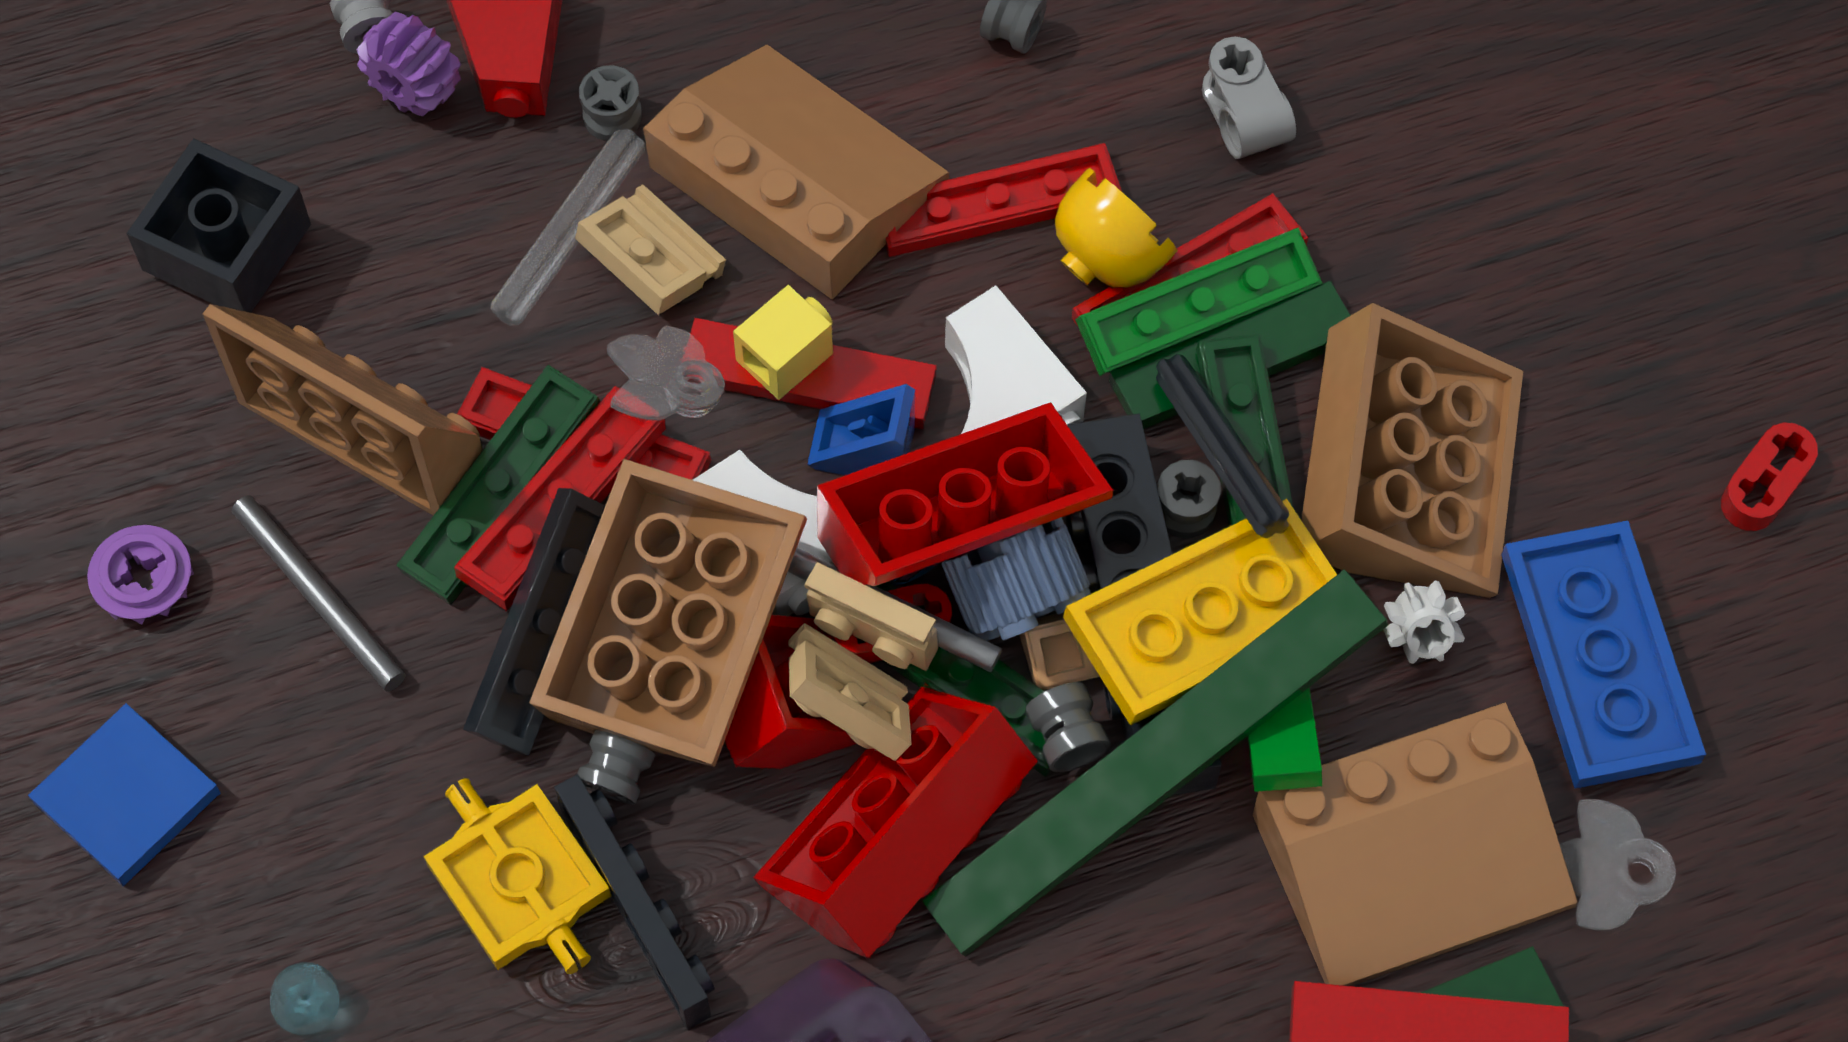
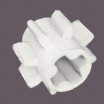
[1383,580,1466,664]

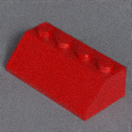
[817,402,1113,586]
[753,687,1038,958]

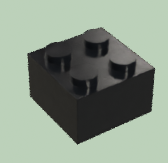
[126,138,311,313]

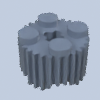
[941,517,1091,641]

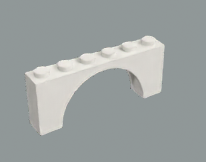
[693,285,1087,616]

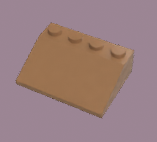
[643,45,949,300]
[1301,303,1523,598]
[203,304,483,516]
[529,459,807,767]
[1252,702,1578,986]

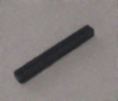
[1156,354,1289,539]

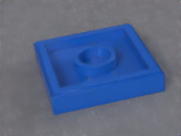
[28,703,221,887]

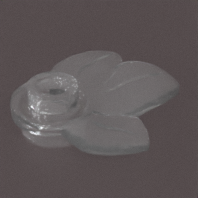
[607,325,725,420]
[1560,799,1676,930]

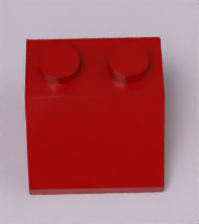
[725,615,857,769]

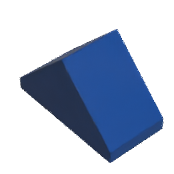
[807,384,915,475]

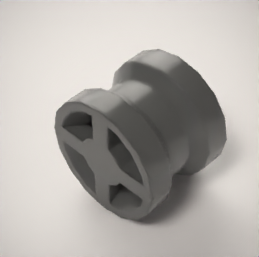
[980,0,1047,54]
[579,65,642,142]
[1157,460,1221,538]
[577,730,655,805]

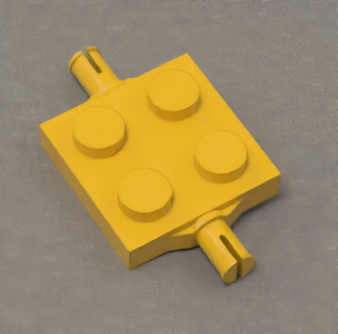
[424,778,611,974]

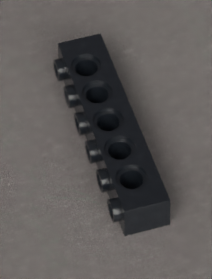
[1066,413,1221,796]

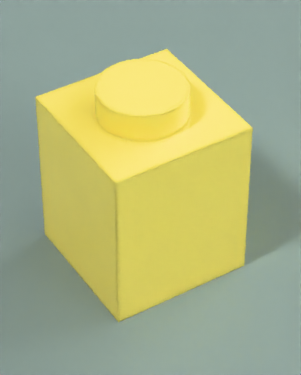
[733,285,833,400]

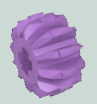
[356,11,461,117]

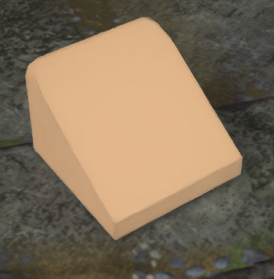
[1019,613,1100,690]

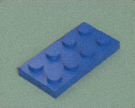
[1501,520,1706,789]

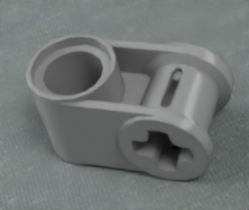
[1202,36,1296,159]

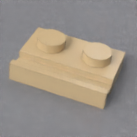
[575,184,726,315]
[804,562,938,671]
[788,623,912,761]

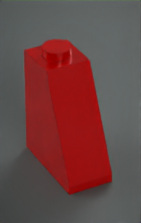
[446,0,562,117]

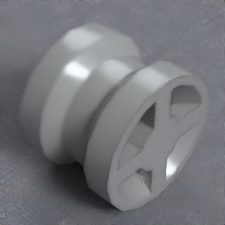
[329,0,393,54]

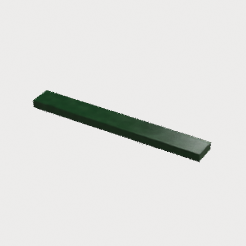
[922,569,1389,957]

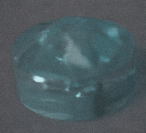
[270,962,339,1035]

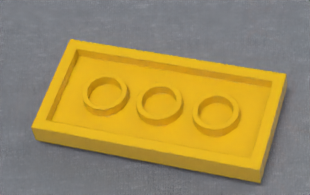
[1063,499,1337,725]

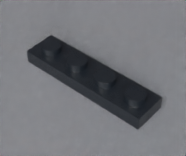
[463,488,605,756]
[554,774,715,1030]

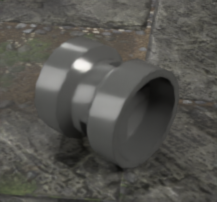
[1026,682,1111,772]

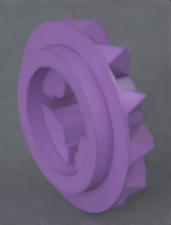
[87,525,194,625]

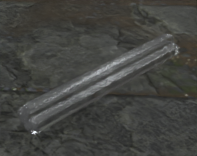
[491,128,645,326]

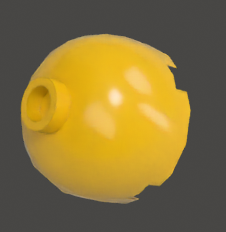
[1055,168,1178,287]

